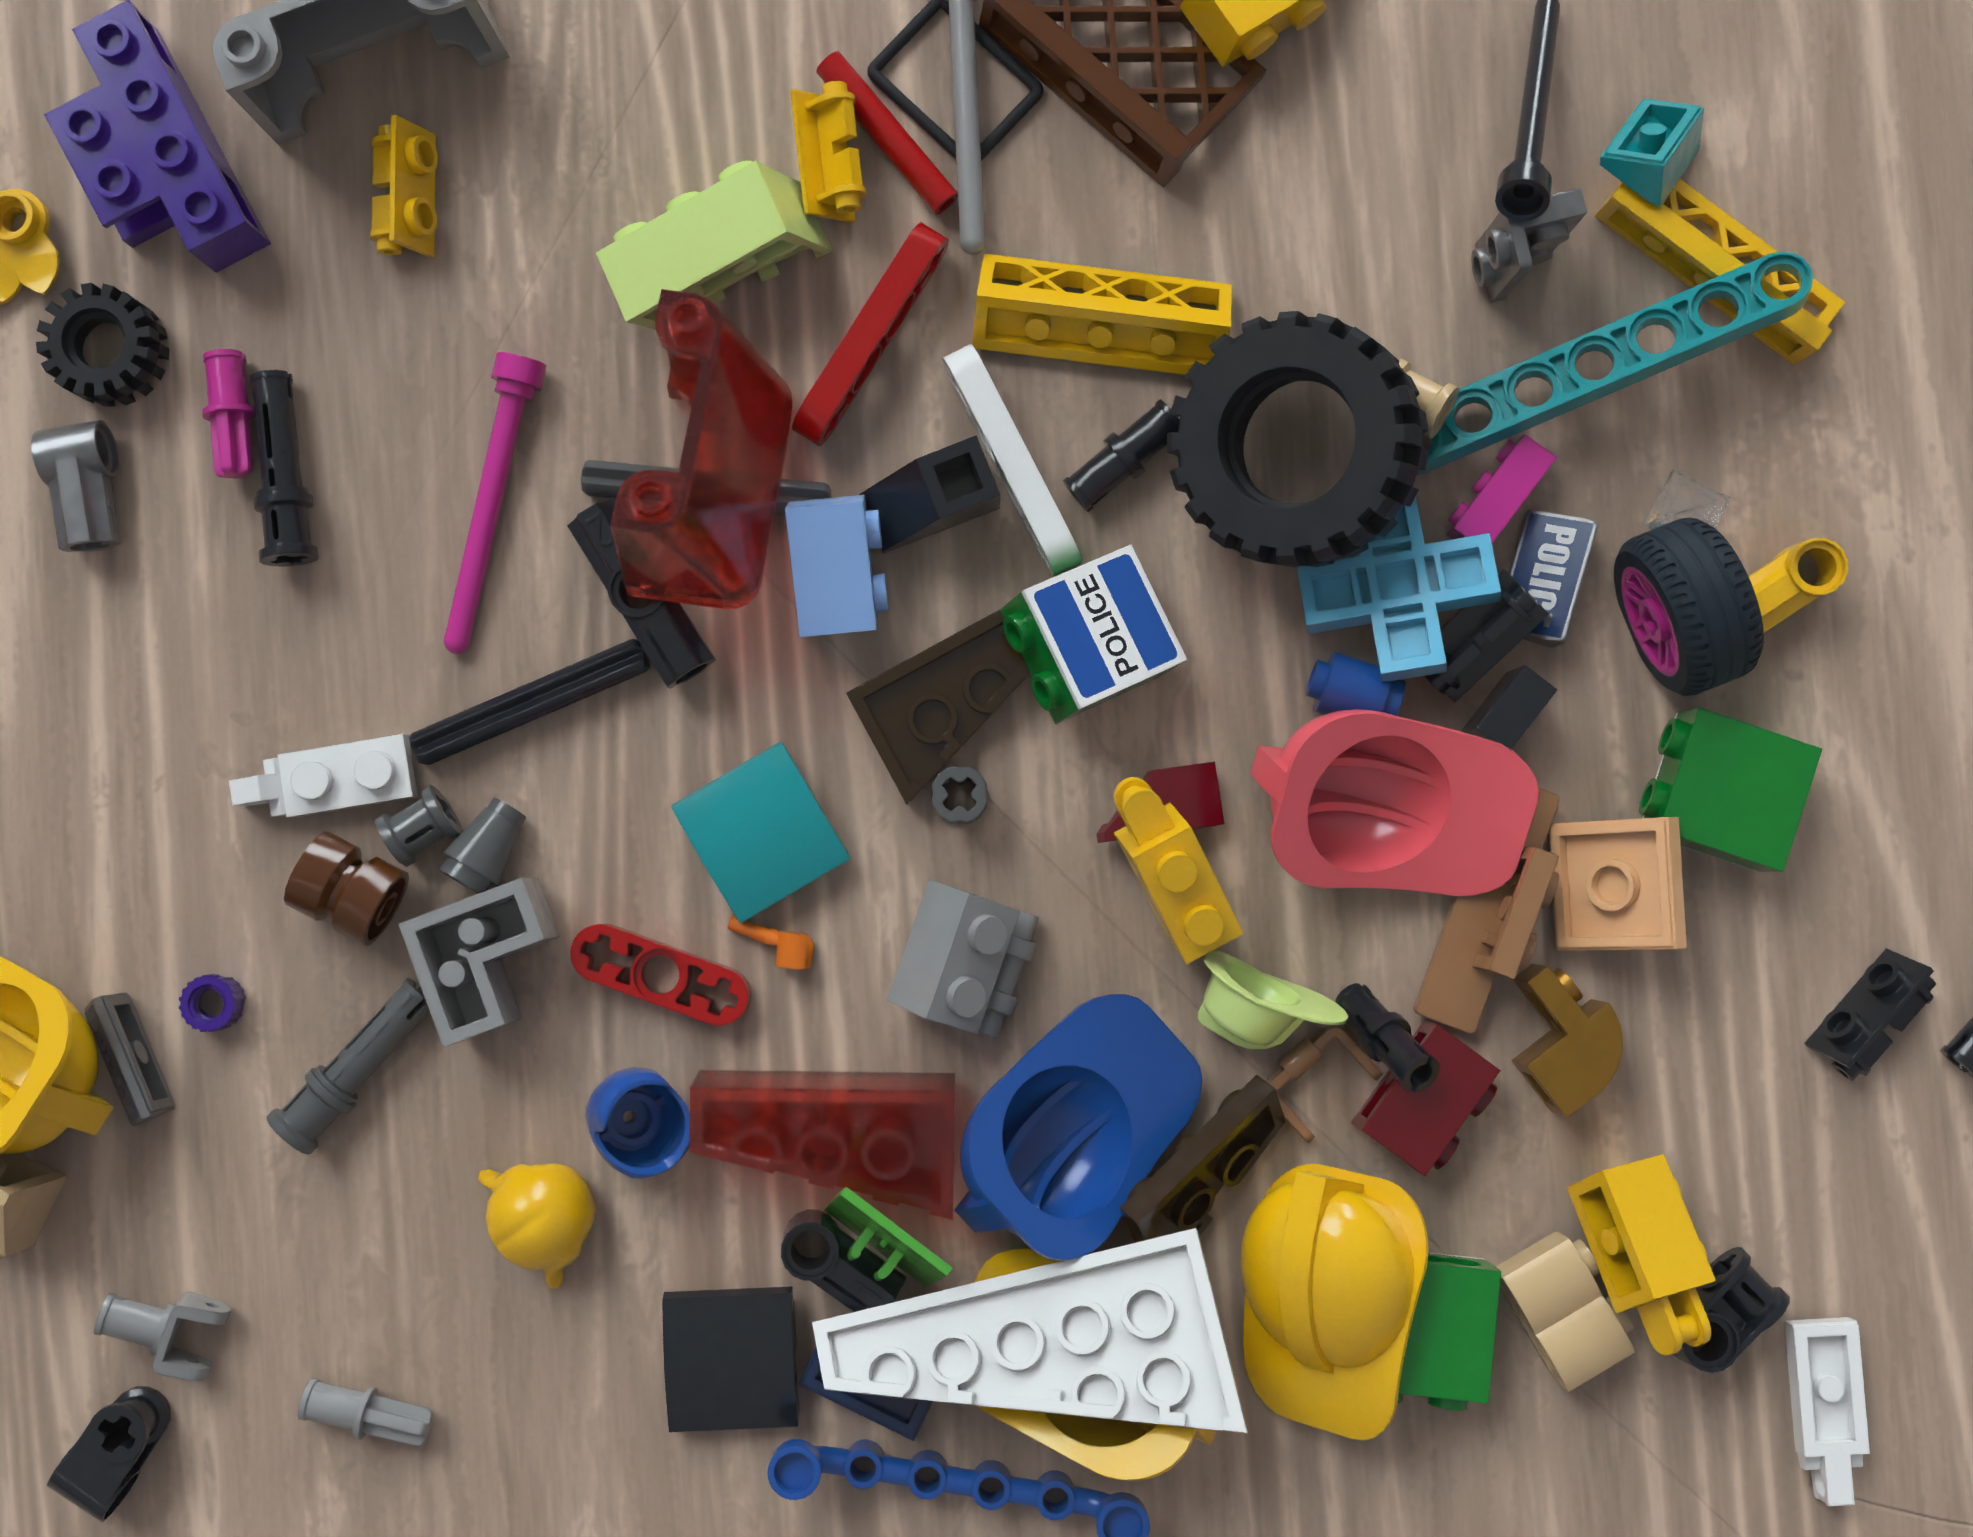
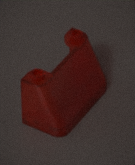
[610,289,793,609]

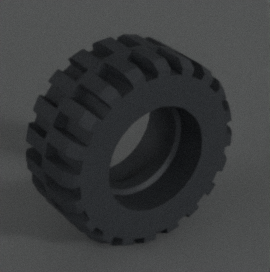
[1167,311,1429,567]

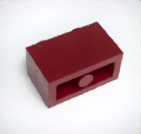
[1351,1020,1501,1176]

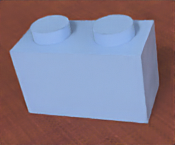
[785,495,889,637]

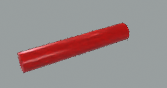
[816,51,958,215]

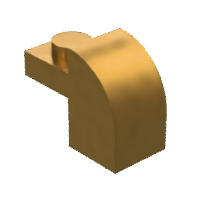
[1511,964,1623,1118]

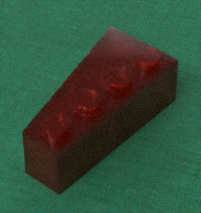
[690,1070,955,1220]

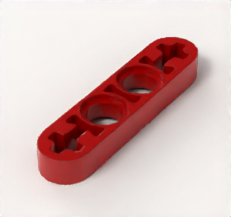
[792,222,949,446]

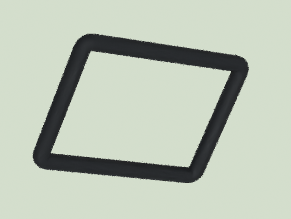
[867,0,1044,161]

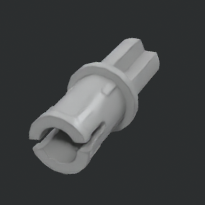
[298,1378,433,1447]

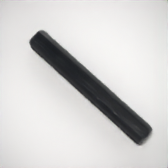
[409,639,650,765]

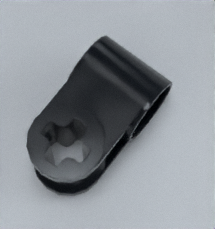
[1672,1247,1790,1373]
[47,1386,171,1522]

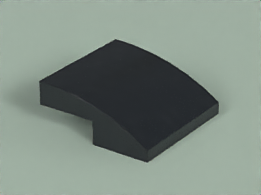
[662,1286,800,1432]

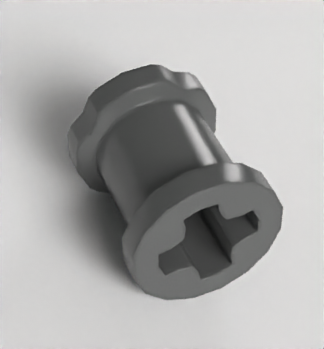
[932,766,989,825]
[375,785,462,867]

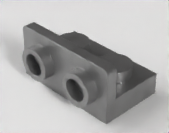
[1471,188,1587,303]

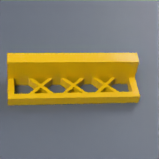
[1595,179,1845,365]
[972,253,1232,375]

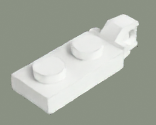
[229,734,418,818]
[1784,1317,1870,1506]

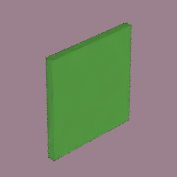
[824,1187,953,1287]

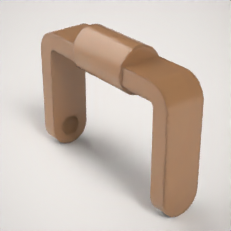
[1266,1025,1383,1143]

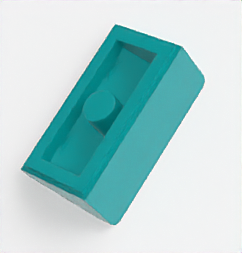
[1600,98,1704,206]

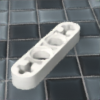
[942,344,1082,576]

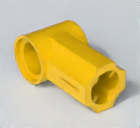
[1748,538,1848,633]

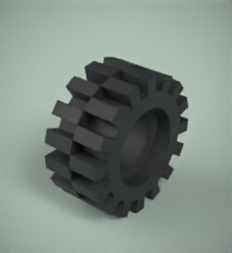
[36,283,169,407]

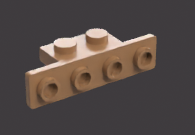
[1413,788,1560,1034]

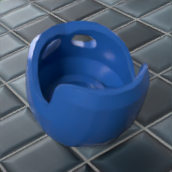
[585,1067,694,1179]

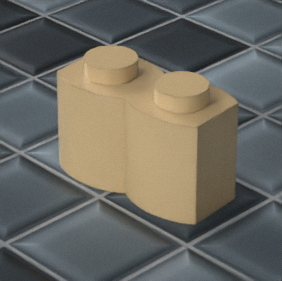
[1496,1231,1635,1392]

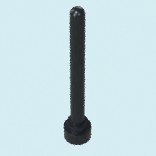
[1495,0,1560,221]

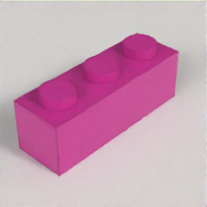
[1446,434,1557,543]

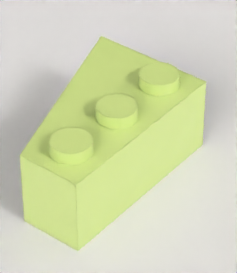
[596,160,834,329]

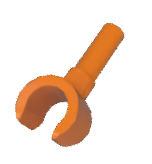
[727,915,814,970]

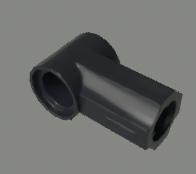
[781,1209,906,1312]

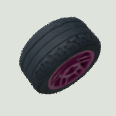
[1614,517,1764,696]

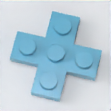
[1297,497,1501,681]

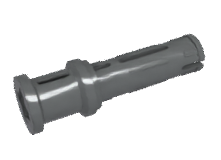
[267,978,430,1155]

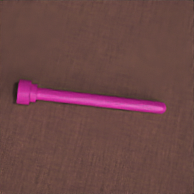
[444,352,547,654]

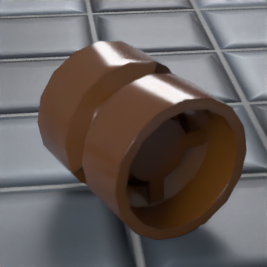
[284,831,409,946]

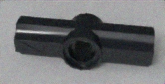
[567,497,716,689]

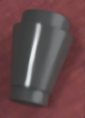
[439,797,526,894]

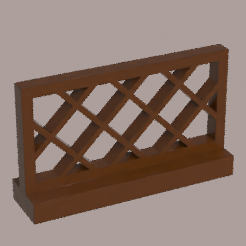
[979,0,1267,188]

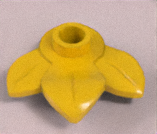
[0,189,60,306]

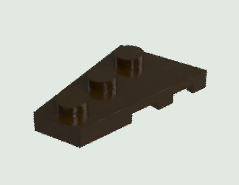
[846,609,1031,805]
[1120,1075,1285,1243]

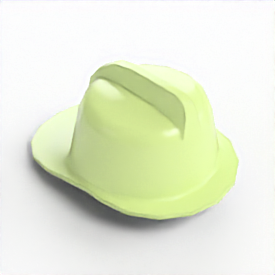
[1198,950,1348,1049]

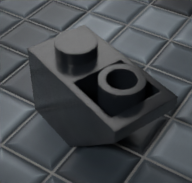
[860,435,1000,554]

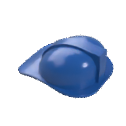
[954,994,1202,1260]

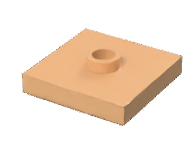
[1549,817,1687,951]

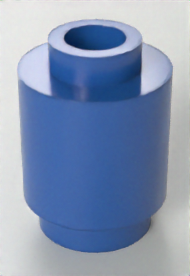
[1305,651,1406,716]

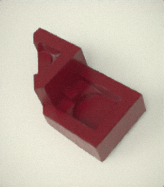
[1096,761,1225,843]

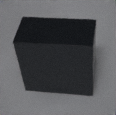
[1461,665,1557,749]

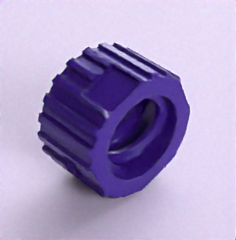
[179,974,246,1032]

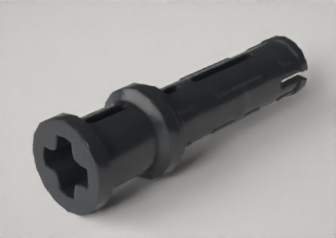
[250,370,319,567]

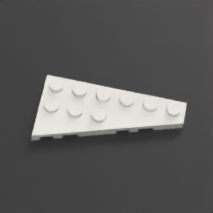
[812,1228,1248,1434]

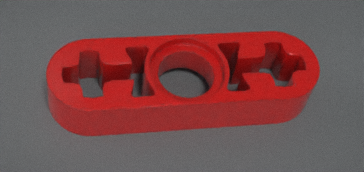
[570,924,751,1026]

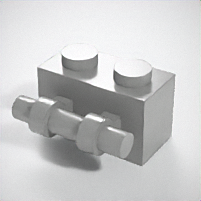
[887,879,1039,1038]

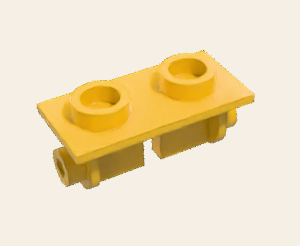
[790,81,866,223]
[370,115,438,258]

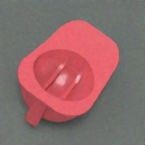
[1250,709,1539,896]

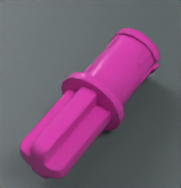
[202,349,255,479]

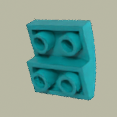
[671,741,851,923]

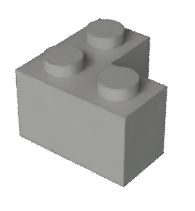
[398,877,560,1047]

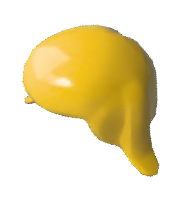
[478,1163,596,1289]

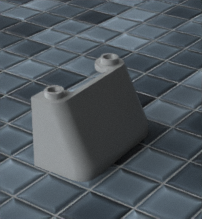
[212,0,510,145]

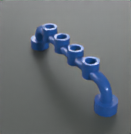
[768,1439,1150,1537]

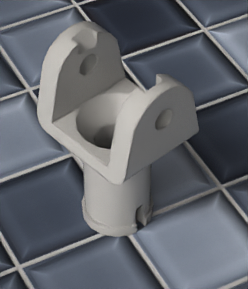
[94,1292,231,1381]

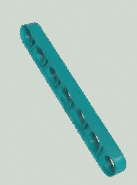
[1417,251,1813,475]

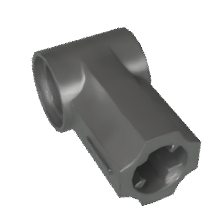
[31,420,121,552]

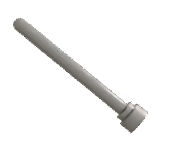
[945,0,985,255]

